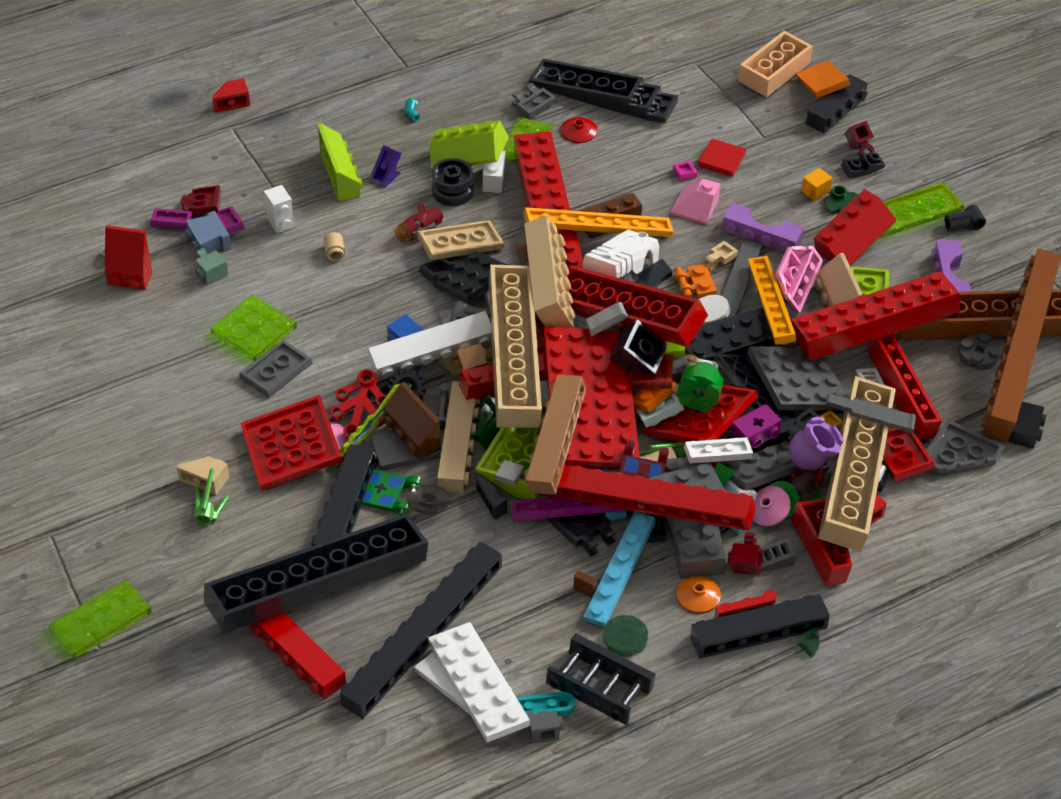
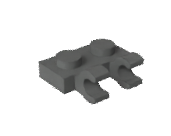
[512,83,556,119]

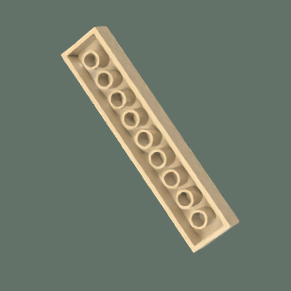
[489,265,542,428]
[818,376,896,552]

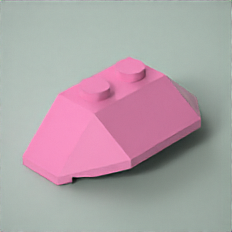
[775,246,823,314]

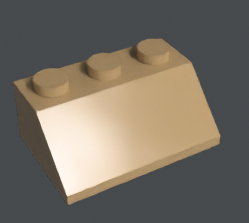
[815,253,863,308]

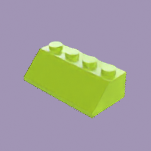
[430,120,509,169]
[317,123,363,202]

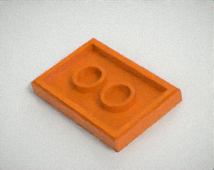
[795,60,850,98]

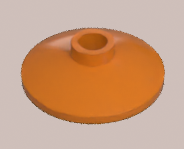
[676,576,721,614]

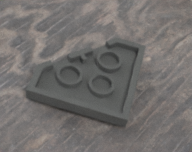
[926,419,1005,474]

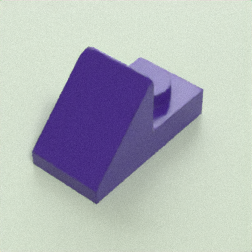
[369,145,402,188]

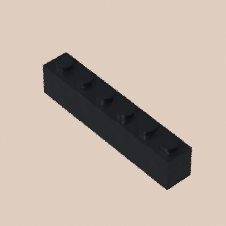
[311,444,378,546]
[690,594,830,659]

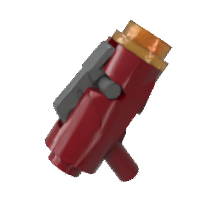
[395,204,443,242]

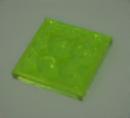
[210,294,297,361]

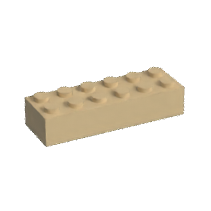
[524,215,575,328]

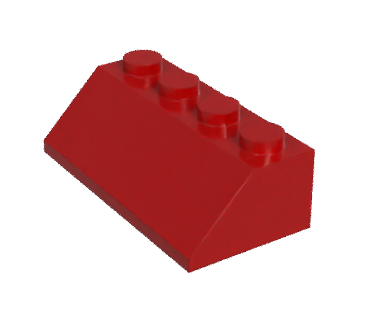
[814,189,896,266]

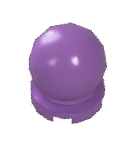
[788,417,844,471]

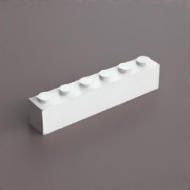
[369,311,492,378]

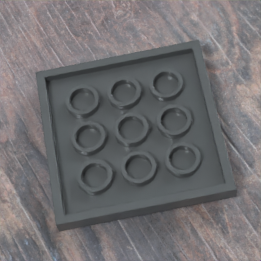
[747,346,848,410]

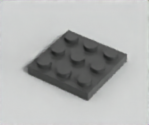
[649,462,725,532]

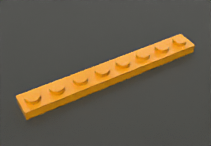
[523,207,674,237]
[748,256,796,345]

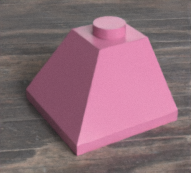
[670,179,720,225]

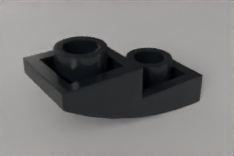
[841,153,885,178]

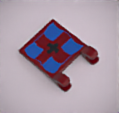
[619,439,669,479]

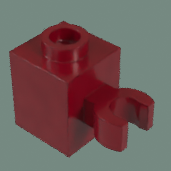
[844,121,875,156]
[728,532,764,575]

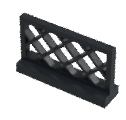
[713,353,795,418]

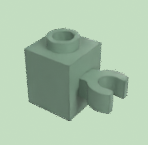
[195,248,228,285]

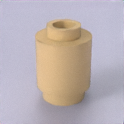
[323,232,345,262]

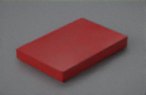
[882,428,935,482]

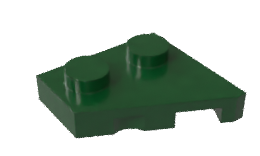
[475,394,501,451]

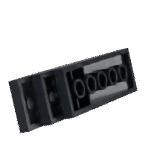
[529,59,678,123]

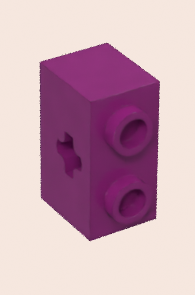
[730,404,782,449]

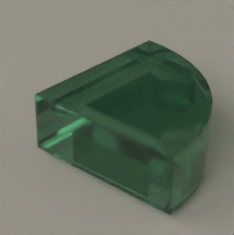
[796,627,820,658]

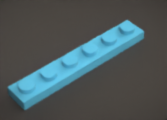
[583,512,656,627]

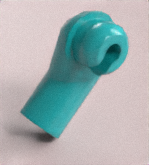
[404,98,420,122]

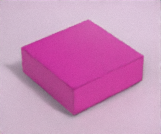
[672,161,698,181]

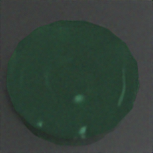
[603,615,648,657]

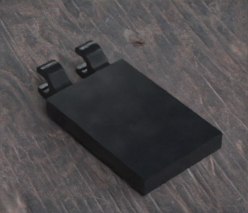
[547,496,616,557]

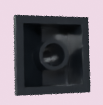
[609,319,668,375]

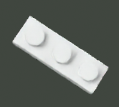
[684,438,753,464]

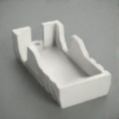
[583,229,659,278]

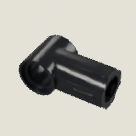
[944,205,986,231]

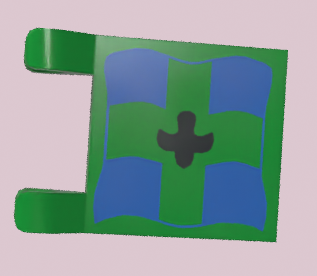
[362,469,422,515]

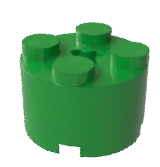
[677,362,724,413]

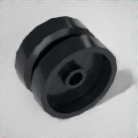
[431,158,473,206]

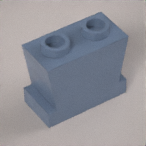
[184,211,231,254]

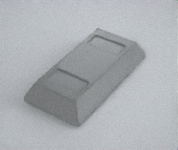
[585,302,628,337]

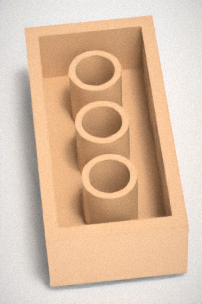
[738,31,813,97]

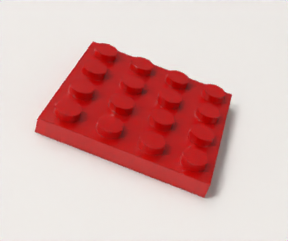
[642,385,758,443]
[240,394,343,491]

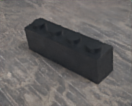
[806,74,868,133]

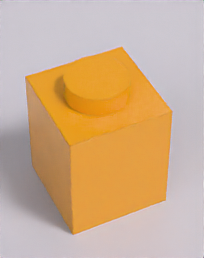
[801,168,833,201]

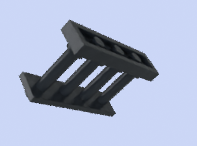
[546,633,656,725]

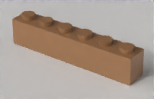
[525,375,586,495]

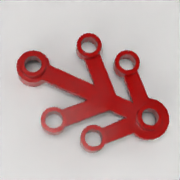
[330,369,387,441]

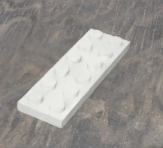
[428,622,530,742]

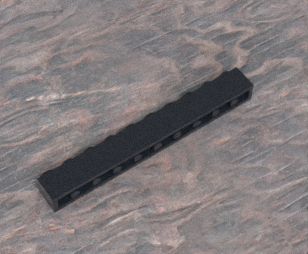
[340,541,502,719]

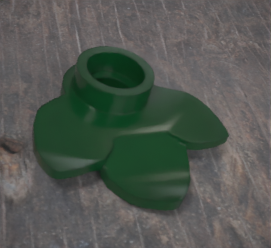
[826,185,858,212]

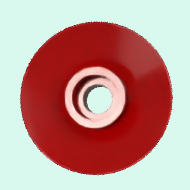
[561,117,598,143]

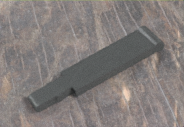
[826,394,916,434]

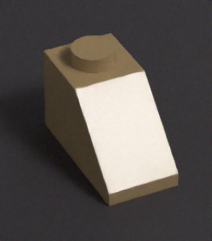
[177,456,229,495]

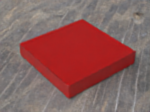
[698,138,747,177]

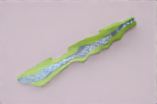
[333,383,411,468]

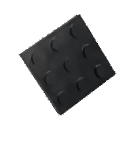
[432,251,507,303]

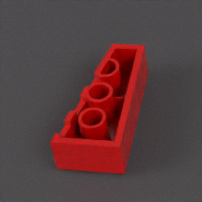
[791,498,852,586]

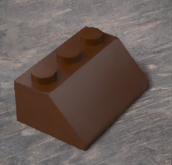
[576,193,642,239]
[383,382,441,460]

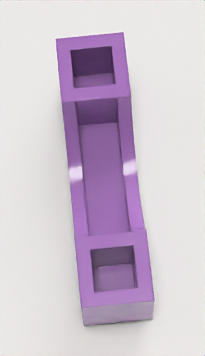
[722,203,804,253]
[931,240,971,292]

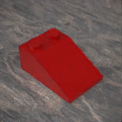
[105,225,152,290]

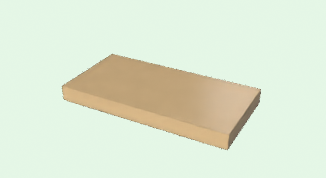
[417,220,504,260]

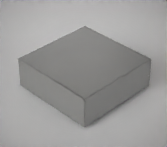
[495,460,525,486]

